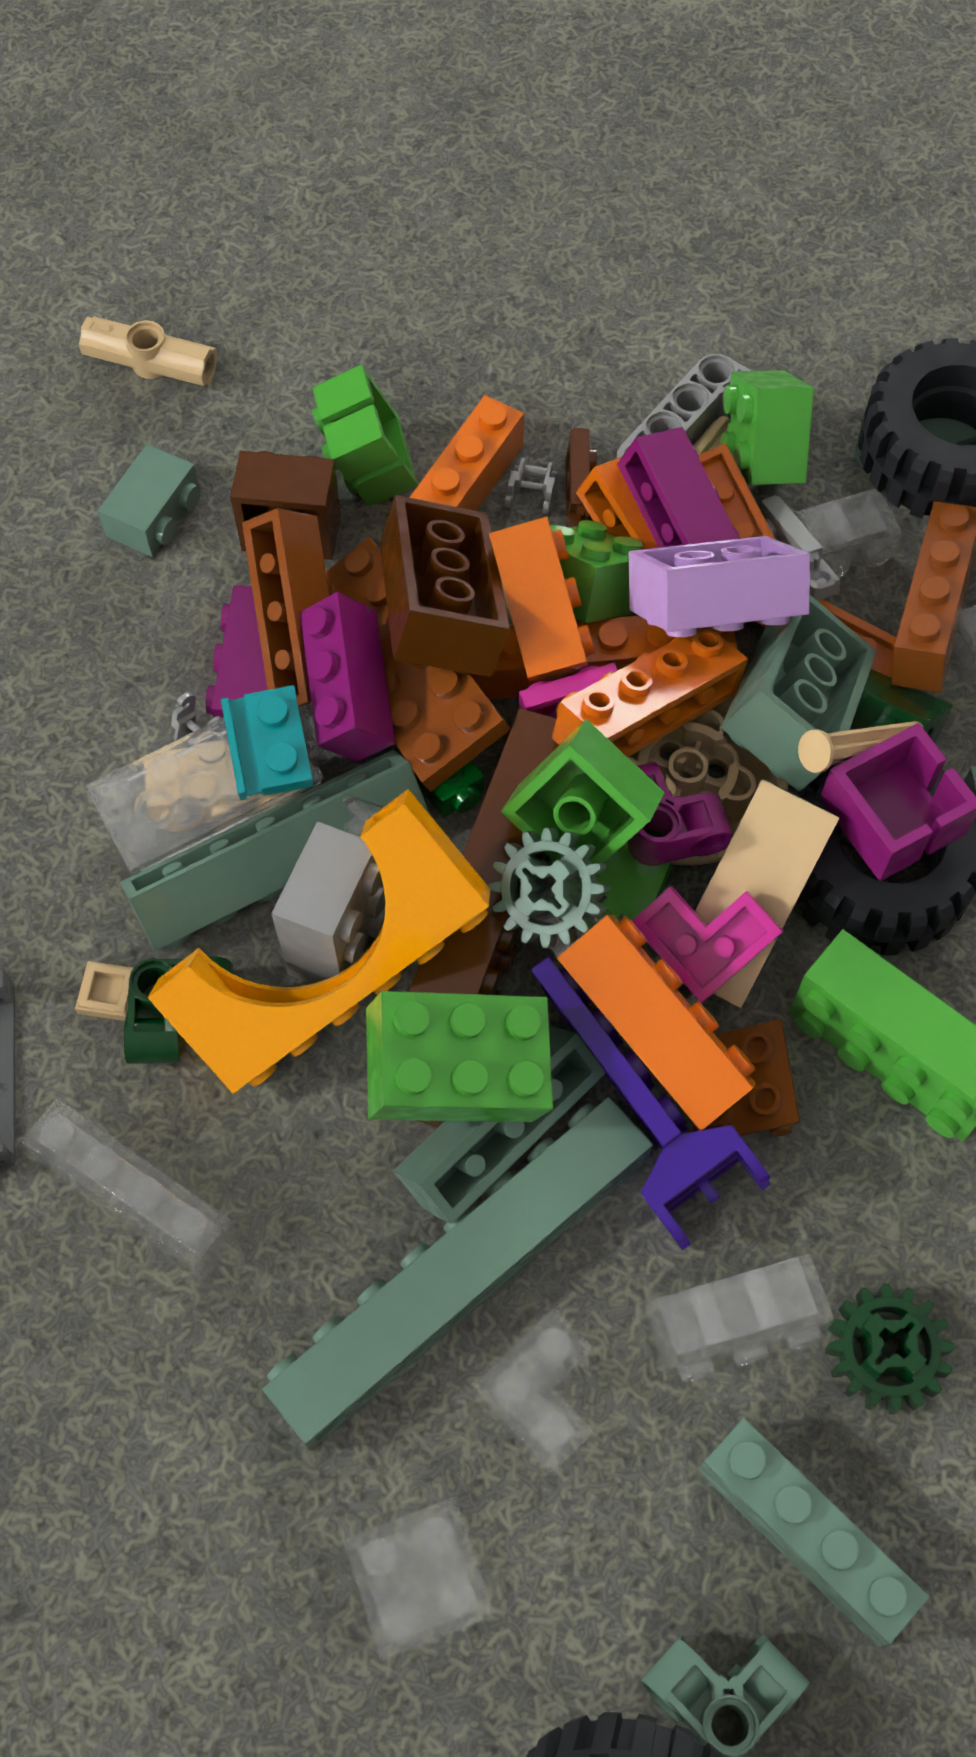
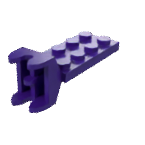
[531,957,771,1250]

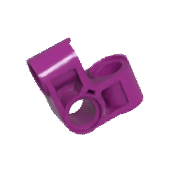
[627,762,734,866]

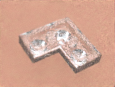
[472,1307,594,1476]

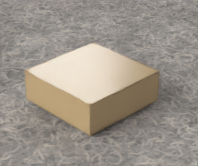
[75,961,133,1021]

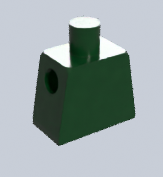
[850,669,953,743]

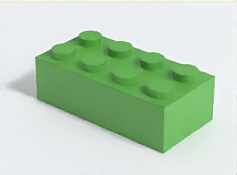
[789,929,976,1142]

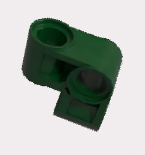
[124,956,233,1064]

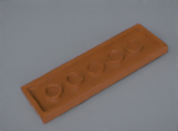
[326,536,511,792]

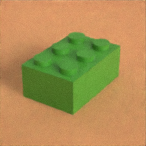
[366,991,553,1122]

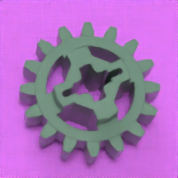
[489,828,610,948]

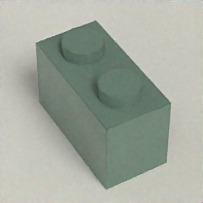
[97,444,201,557]

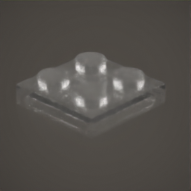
[343,1497,495,1662]

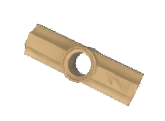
[79,316,218,386]

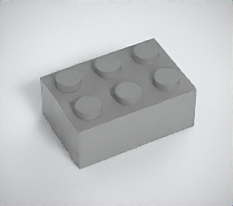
[271,821,385,984]

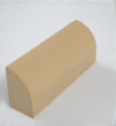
[695,780,839,1008]

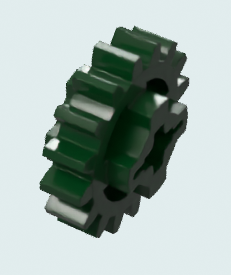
[825,1284,955,1414]

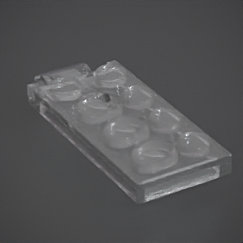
[85,703,339,876]

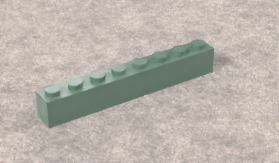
[262,1097,653,1451]

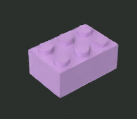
[629,536,810,637]

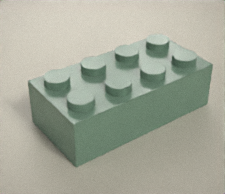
[721,594,877,792]

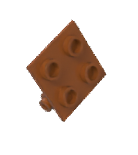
[693,1019,801,1137]

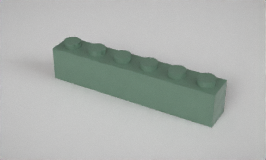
[119,750,430,951]

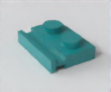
[221,685,314,801]

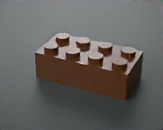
[380,495,510,677]

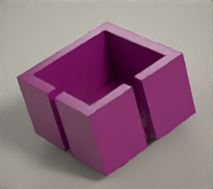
[820,723,976,882]

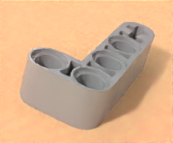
[617,354,752,458]

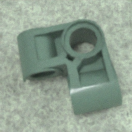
[640,1634,810,1757]

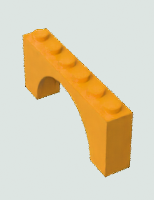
[148,789,491,1094]

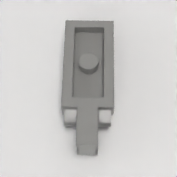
[761,495,840,601]

